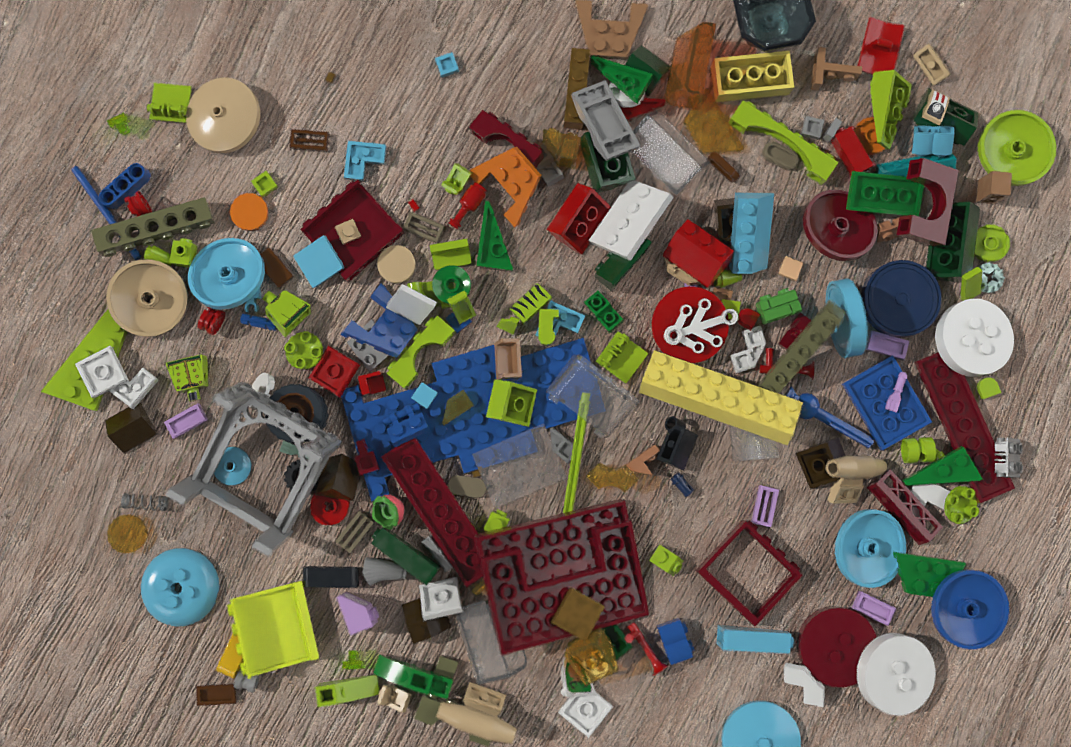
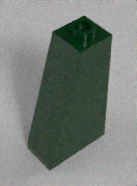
[371,527,441,586]

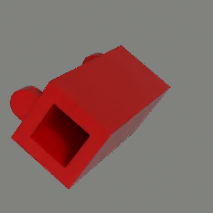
[830,126,876,176]

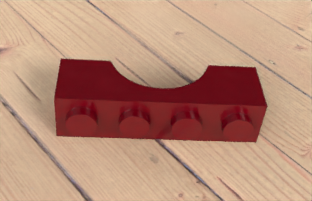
[469,110,544,168]

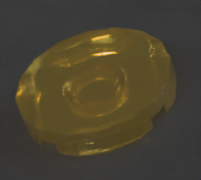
[107,514,148,554]

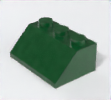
[913,88,978,146]
[579,132,636,193]
[594,238,652,291]

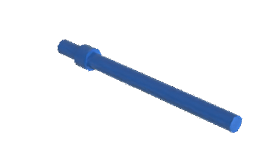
[71,166,142,260]

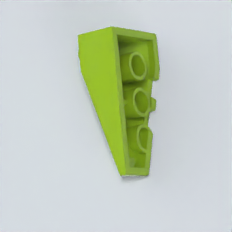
[870,70,912,149]

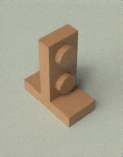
[810,47,862,90]

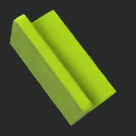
[430,239,472,270]

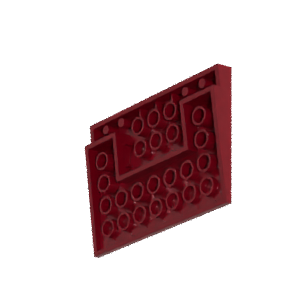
[473,499,649,656]

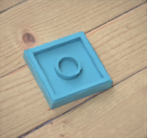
[293,235,345,288]

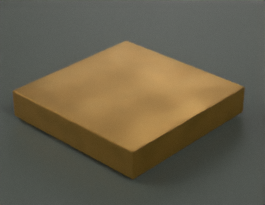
[551,587,605,642]

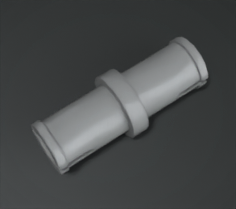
[422,534,453,572]

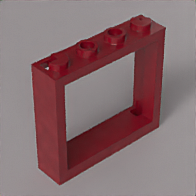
[695,520,803,627]

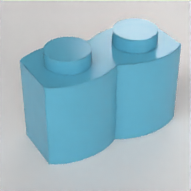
[912,126,955,157]

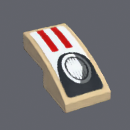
[922,89,950,125]

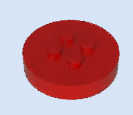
[651,286,729,363]

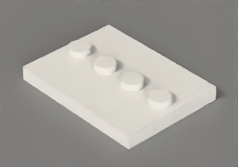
[589,180,674,261]

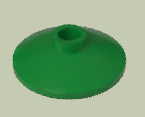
[432,265,471,304]

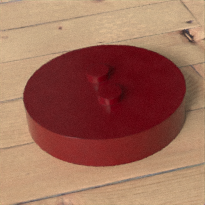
[797,606,877,688]

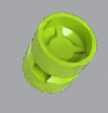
[901,437,936,464]

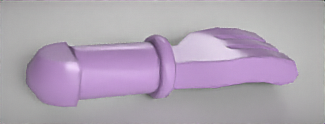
[885,372,908,413]

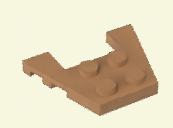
[575,0,648,60]

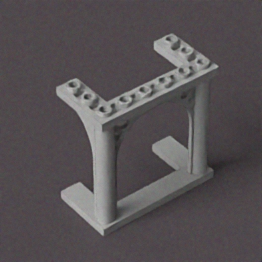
[166,382,342,557]

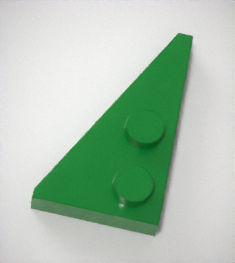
[476,201,513,272]
[902,446,982,485]

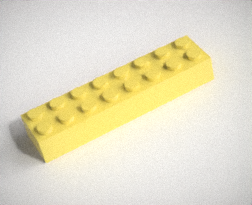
[639,350,803,446]

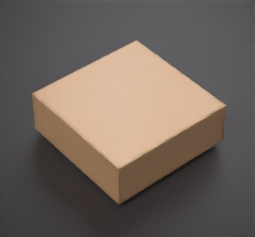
[778,256,803,281]

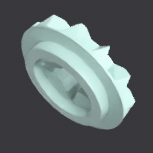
[978,262,1005,293]

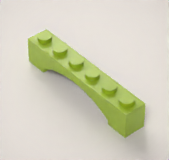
[728,100,838,185]

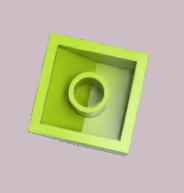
[486,379,537,427]

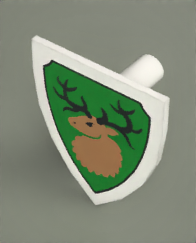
[561,653,596,697]

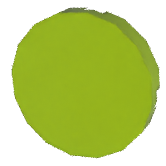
[974,225,1010,262]

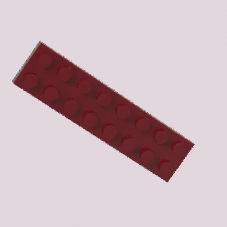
[914,352,1015,503]
[381,438,483,587]

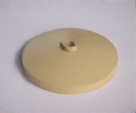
[186,78,260,153]
[106,260,188,337]

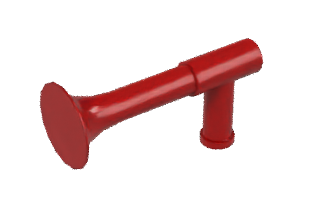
[759,348,815,380]
[625,622,669,676]

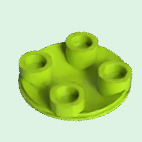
[284,331,323,370]
[944,486,979,524]

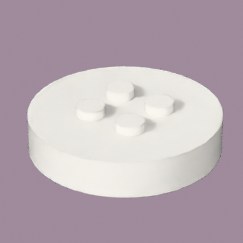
[935,299,1014,377]

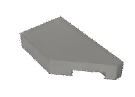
[550,427,573,464]

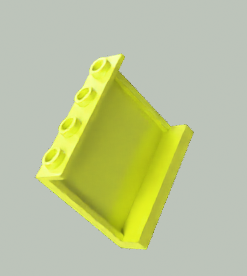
[227,581,319,679]

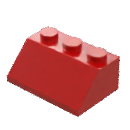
[546,183,611,255]
[663,219,734,288]

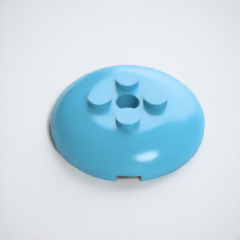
[141,548,219,627]

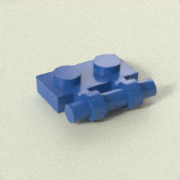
[383,403,430,447]

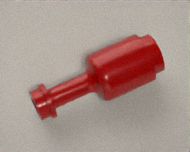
[448,182,487,230]

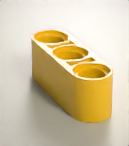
[216,633,243,679]

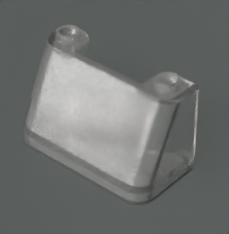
[546,355,640,439]

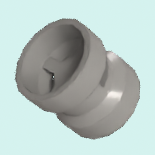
[234,669,260,693]

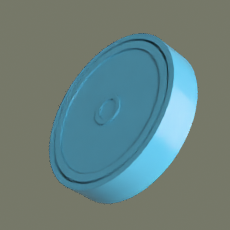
[826,278,867,358]

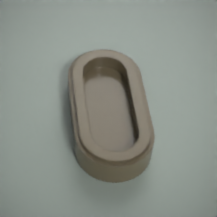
[762,142,799,170]
[448,475,486,498]

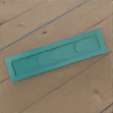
[876,154,957,177]

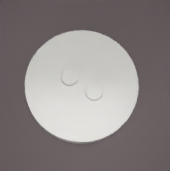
[857,633,935,716]

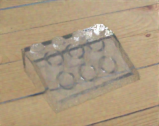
[472,424,567,509]

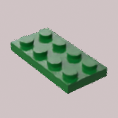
[846,171,924,217]

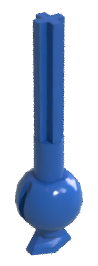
[784,386,874,448]

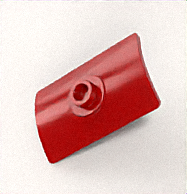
[858,17,905,75]

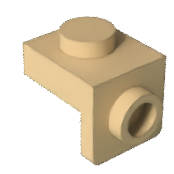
[377,684,412,713]

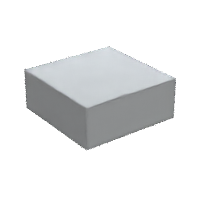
[801,116,824,140]
[822,118,842,142]

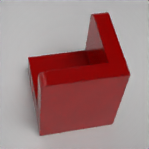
[358,371,387,396]

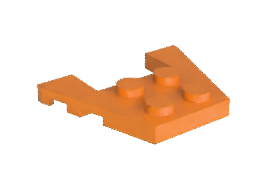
[469,147,542,228]

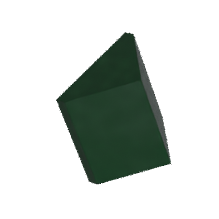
[625,45,671,97]

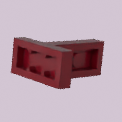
[777,312,812,350]

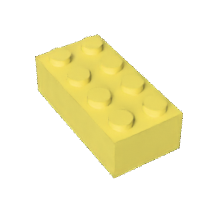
[711,51,794,102]

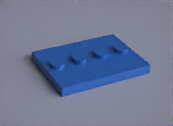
[842,355,932,450]

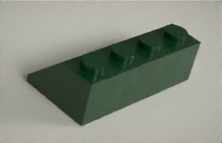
[926,202,980,282]

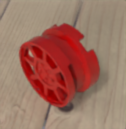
[124,191,153,217]
[197,307,226,336]

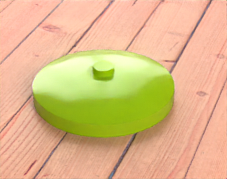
[978,110,1056,186]

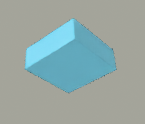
[435,52,459,78]
[411,382,438,409]

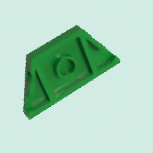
[893,551,966,597]

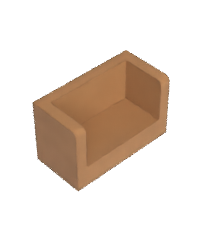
[976,171,1012,204]
[494,338,522,381]

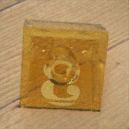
[564,627,619,686]

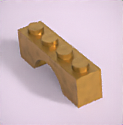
[564,48,590,130]

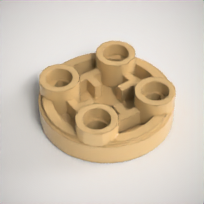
[377,245,416,284]

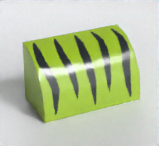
[509,283,552,325]

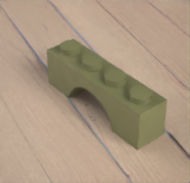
[414,694,490,747]

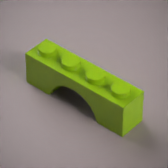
[387,315,456,390]

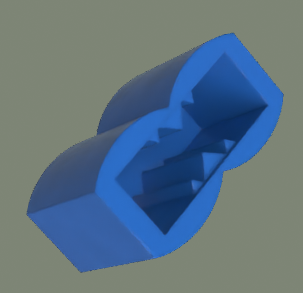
[657,618,695,665]

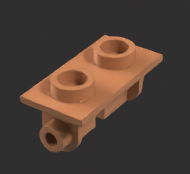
[877,215,906,243]

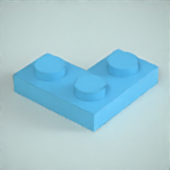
[344,141,386,181]
[535,300,585,337]

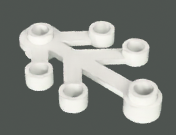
[664,299,738,353]

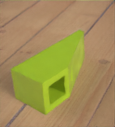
[315,675,380,707]

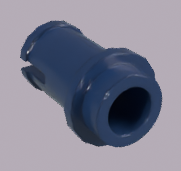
[670,472,694,497]

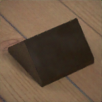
[105,402,158,454]
[315,454,360,501]

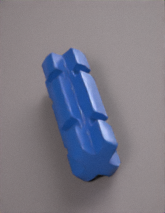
[240,314,277,331]

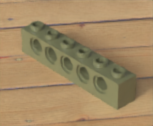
[91,197,215,257]
[758,300,846,394]

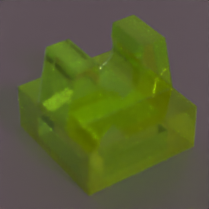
[107,112,132,136]
[342,651,365,670]

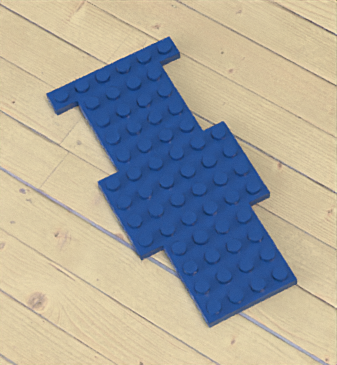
[341,338,606,501]

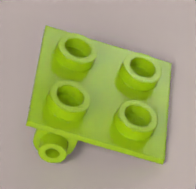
[147,83,192,123]
[595,331,649,384]

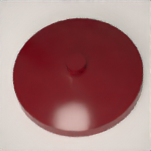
[803,189,878,261]

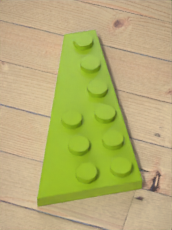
[41,309,128,411]

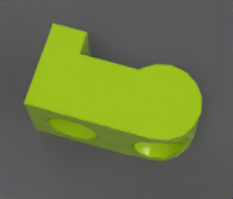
[538,309,559,346]

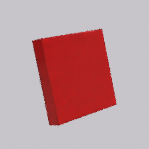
[308,346,360,397]

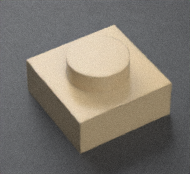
[335,219,361,245]

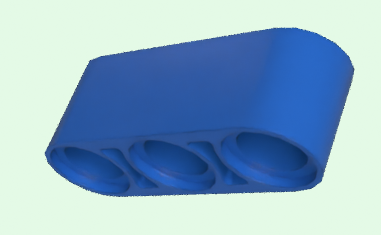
[99,163,151,210]

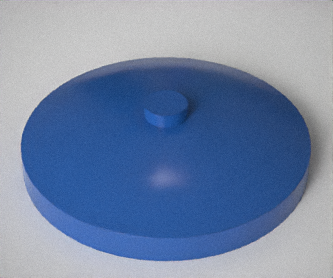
[931,570,1009,649]

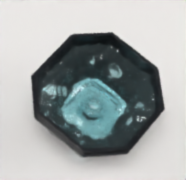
[733,0,816,52]

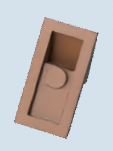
[622,445,659,475]

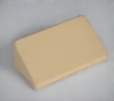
[913,44,951,86]

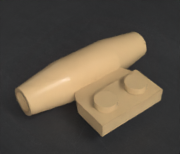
[826,456,887,504]
[436,682,517,744]

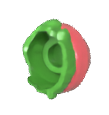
[372,495,404,530]

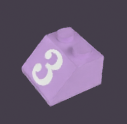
[337,592,379,635]

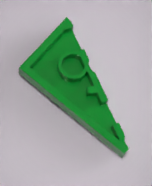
[590,55,653,104]

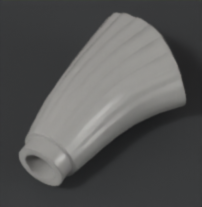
[362,557,407,586]

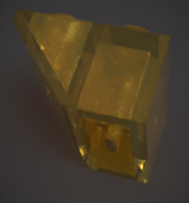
[542,128,581,169]

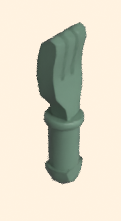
[279,441,309,460]

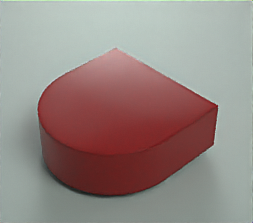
[738,308,760,331]

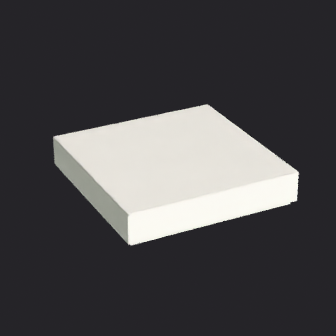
[386,284,437,325]
[75,346,129,398]
[419,577,463,621]
[558,691,613,738]

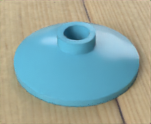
[214,447,251,485]

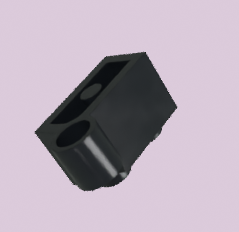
[657,416,698,471]

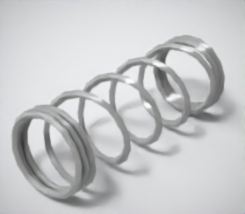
[121,493,168,511]

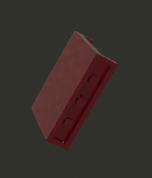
[300,179,405,283]

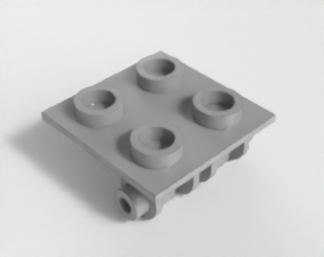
[347,319,390,372]
[995,438,1023,478]

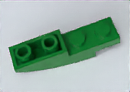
[373,654,453,699]

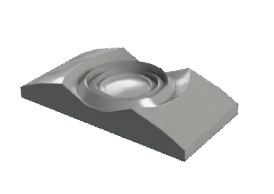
[571,80,640,161]

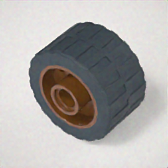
[264,384,329,443]

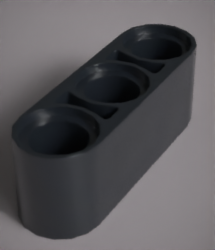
[302,566,359,588]

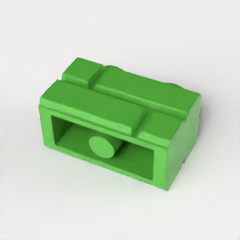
[756,288,802,325]

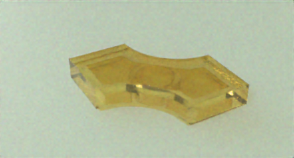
[586,462,639,493]

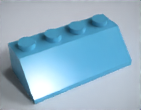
[729,193,774,274]

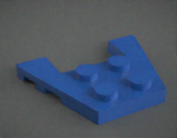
[340,283,418,358]

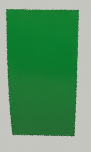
[584,290,624,334]

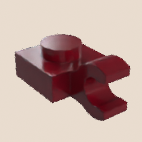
[354,439,379,475]

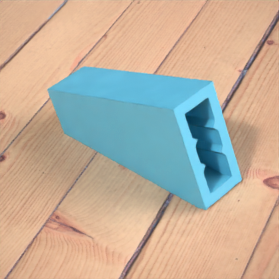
[716,624,794,654]

